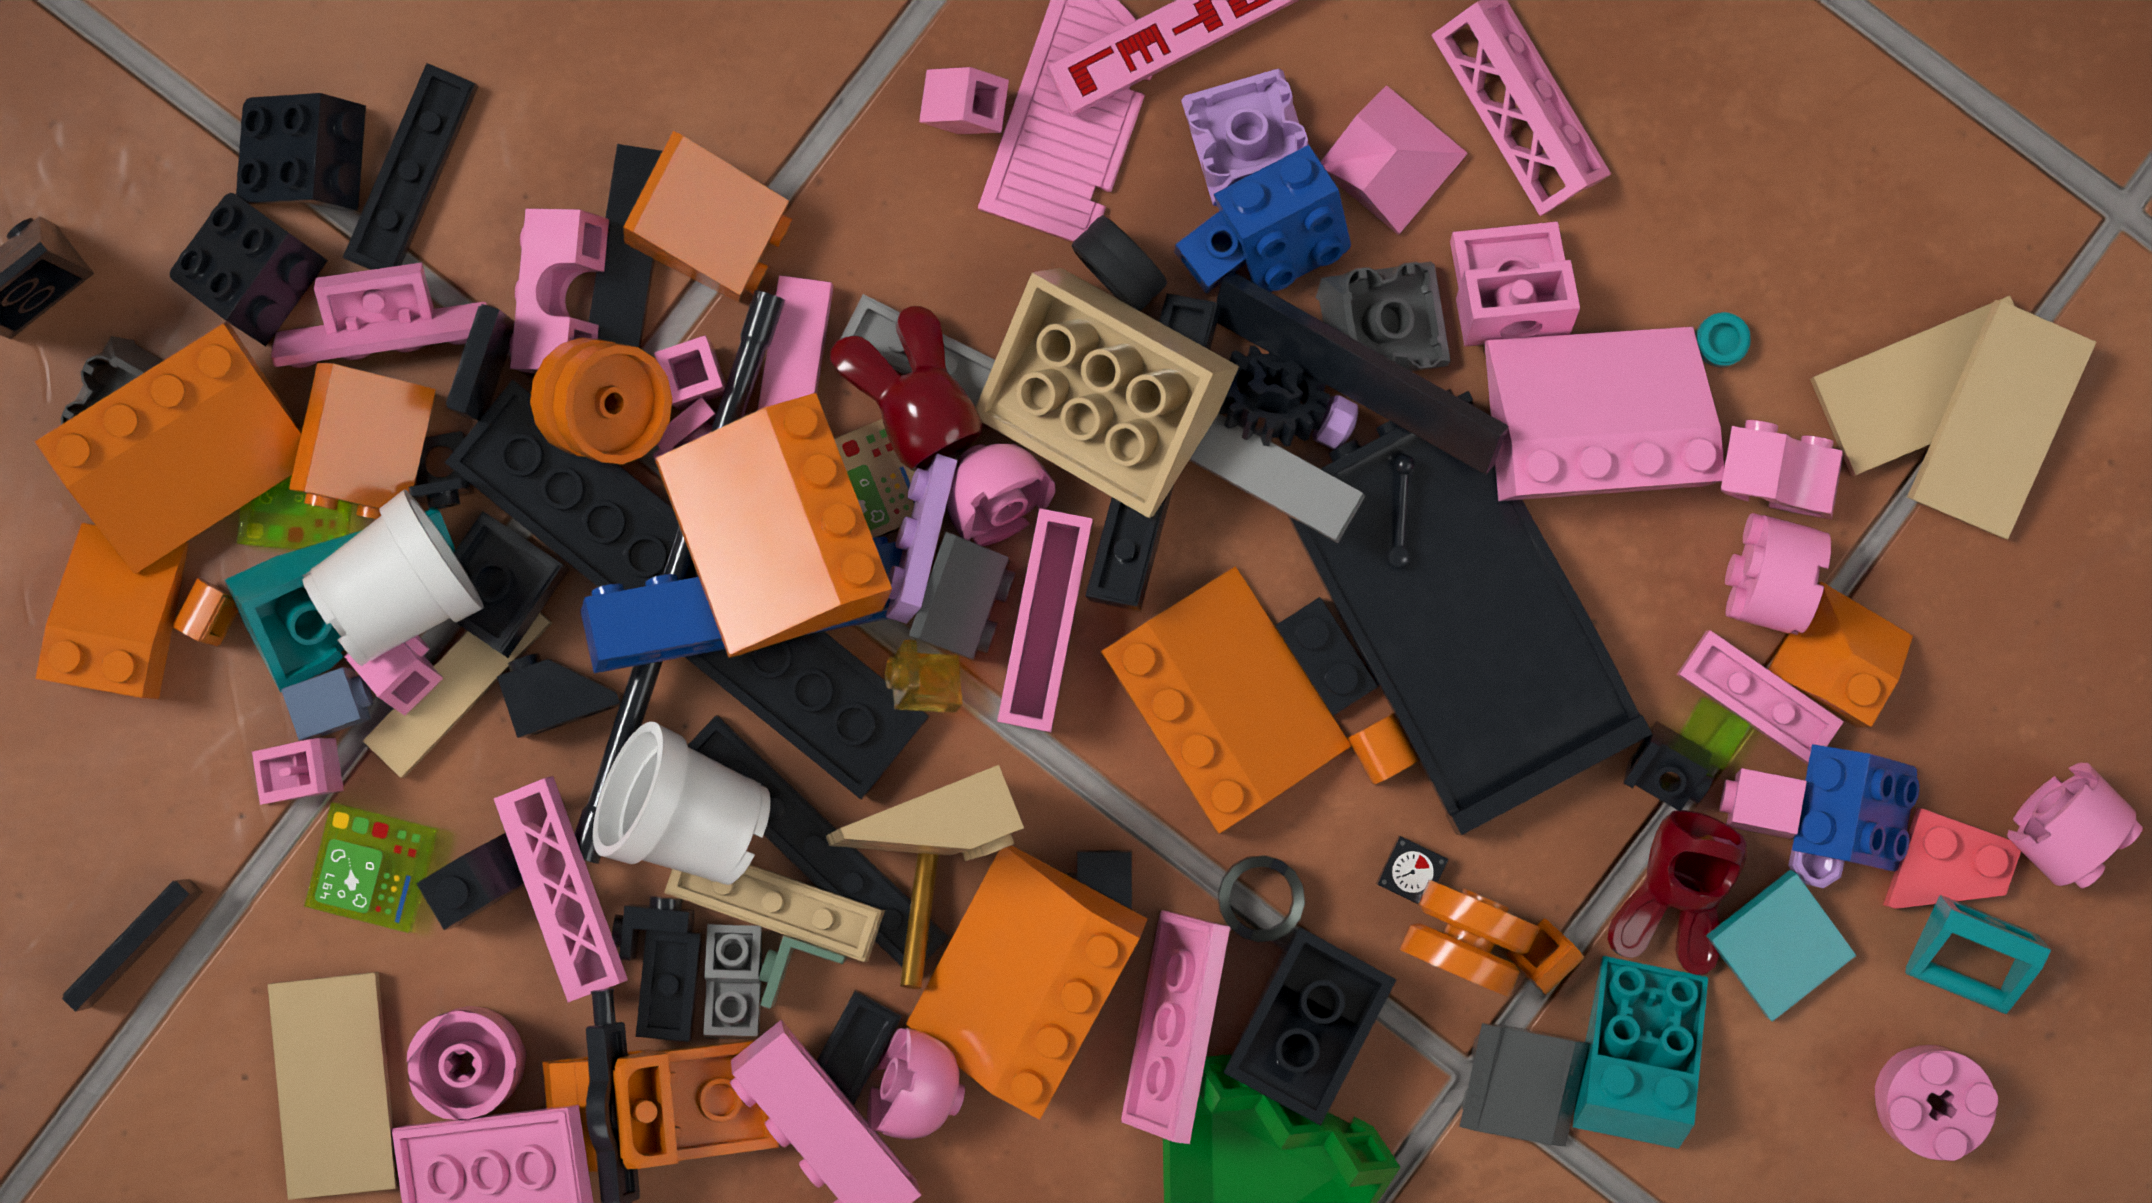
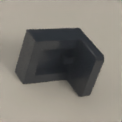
[612,896,695,961]

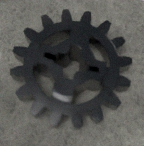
[1218,345,1330,447]

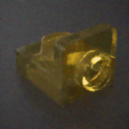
[885,639,963,713]

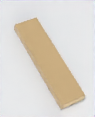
[363,612,552,778]
[664,864,885,962]

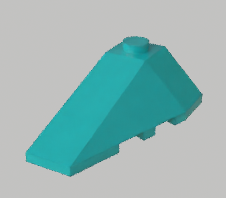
[225,508,455,692]

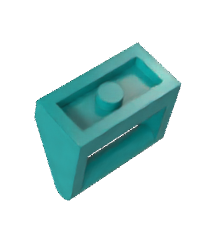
[1905,895,2051,1014]

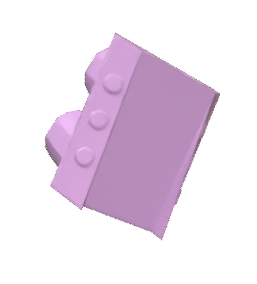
[1181,68,1308,206]

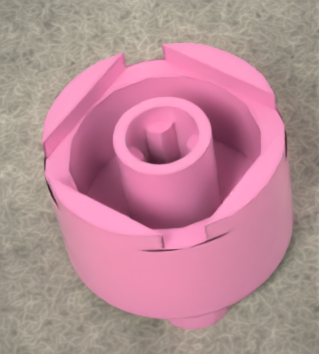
[1725,513,1831,635]
[2007,763,2143,888]
[407,1006,527,1120]
[1875,1045,1998,1161]

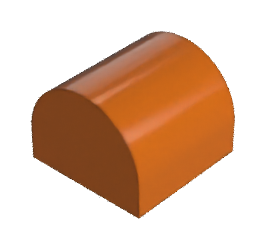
[172,578,238,647]
[1347,713,1419,785]
[1506,918,1585,995]

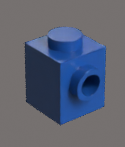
[1174,211,1246,294]

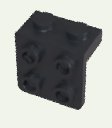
[236,93,366,211]
[170,193,328,347]

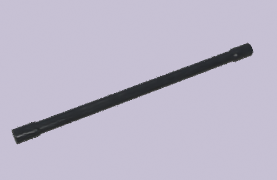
[574,290,785,864]

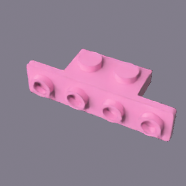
[271,262,487,368]

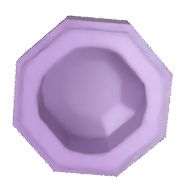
[1312,395,1359,449]
[1788,846,1845,888]

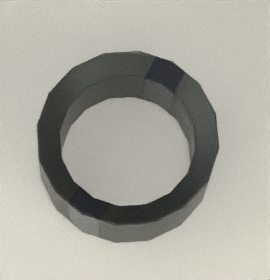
[1217,855,1305,942]

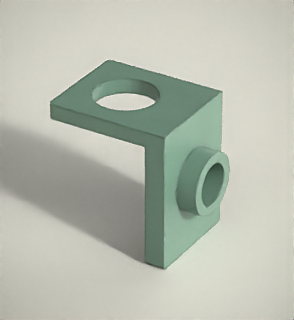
[759,935,848,1009]

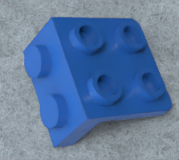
[1214,145,1351,292]
[1792,744,1919,872]

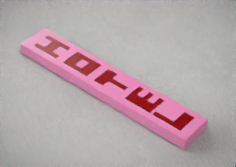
[1047,0,1299,116]

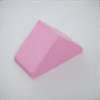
[252,738,344,805]

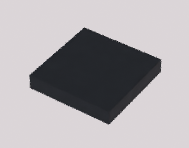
[446,304,515,422]
[454,511,570,658]

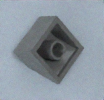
[909,532,1016,660]

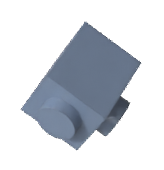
[281,667,373,741]

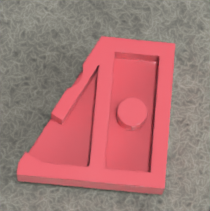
[1883,808,2021,909]

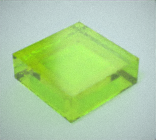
[1679,697,1750,770]

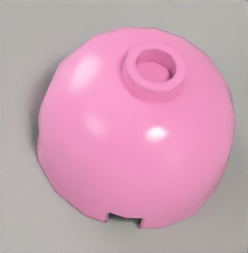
[946,444,1055,546]
[867,1028,965,1140]

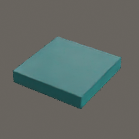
[1706,870,1857,1022]

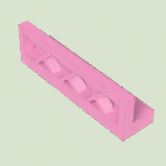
[1431,0,1611,216]
[494,776,628,1002]

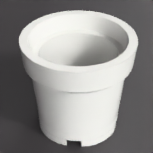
[302,489,484,666]
[593,722,770,885]

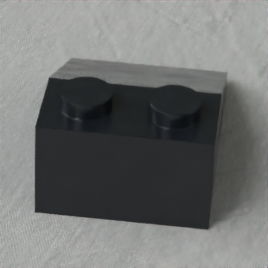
[0,216,94,339]
[1223,927,1397,1126]

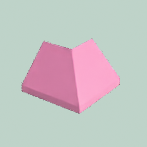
[1321,85,1468,235]

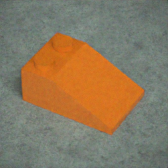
[35,523,189,699]

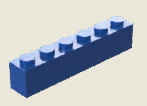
[581,537,903,673]

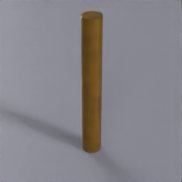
[900,853,939,989]

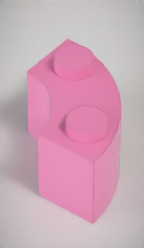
[1721,420,1843,520]

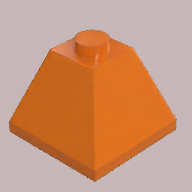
[1767,581,1913,728]

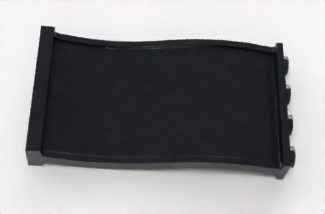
[1287,389,1652,835]

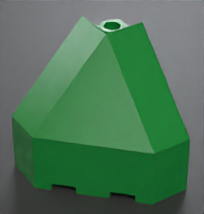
[1163,1054,1401,1203]

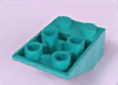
[1573,956,1708,1149]

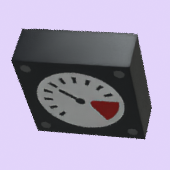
[1376,836,1449,904]

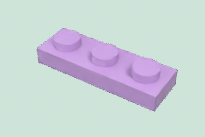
[886,454,957,624]

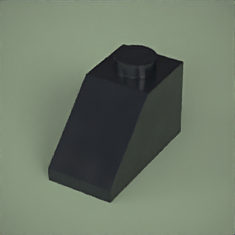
[497,653,623,738]
[416,833,525,930]

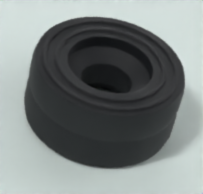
[1071,215,1168,311]

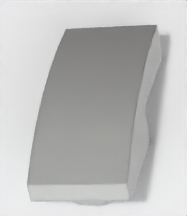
[703,924,762,1040]

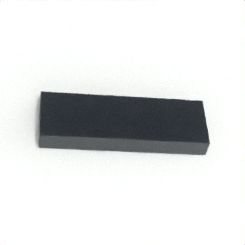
[62,879,203,1012]

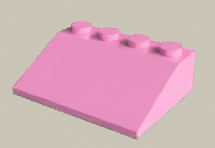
[1484,327,1724,501]

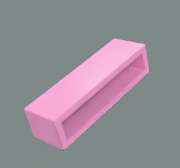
[997,508,1093,733]
[730,1019,921,1203]

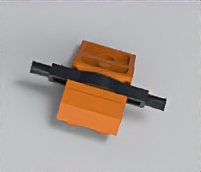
[543,989,779,1203]

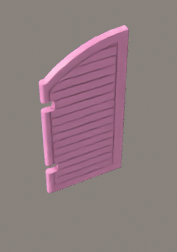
[978,0,1152,242]

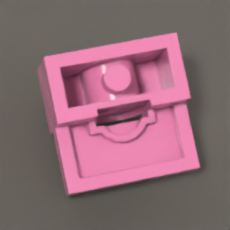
[1450,222,1580,347]

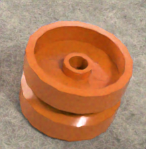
[530,337,673,464]
[1399,880,1539,997]

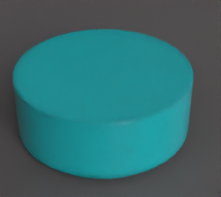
[1695,312,1751,367]

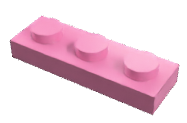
[1676,630,1844,765]

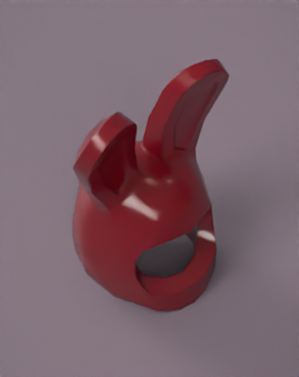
[830,306,982,472]
[1607,810,1748,975]

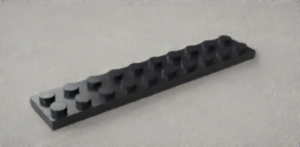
[445,379,930,800]

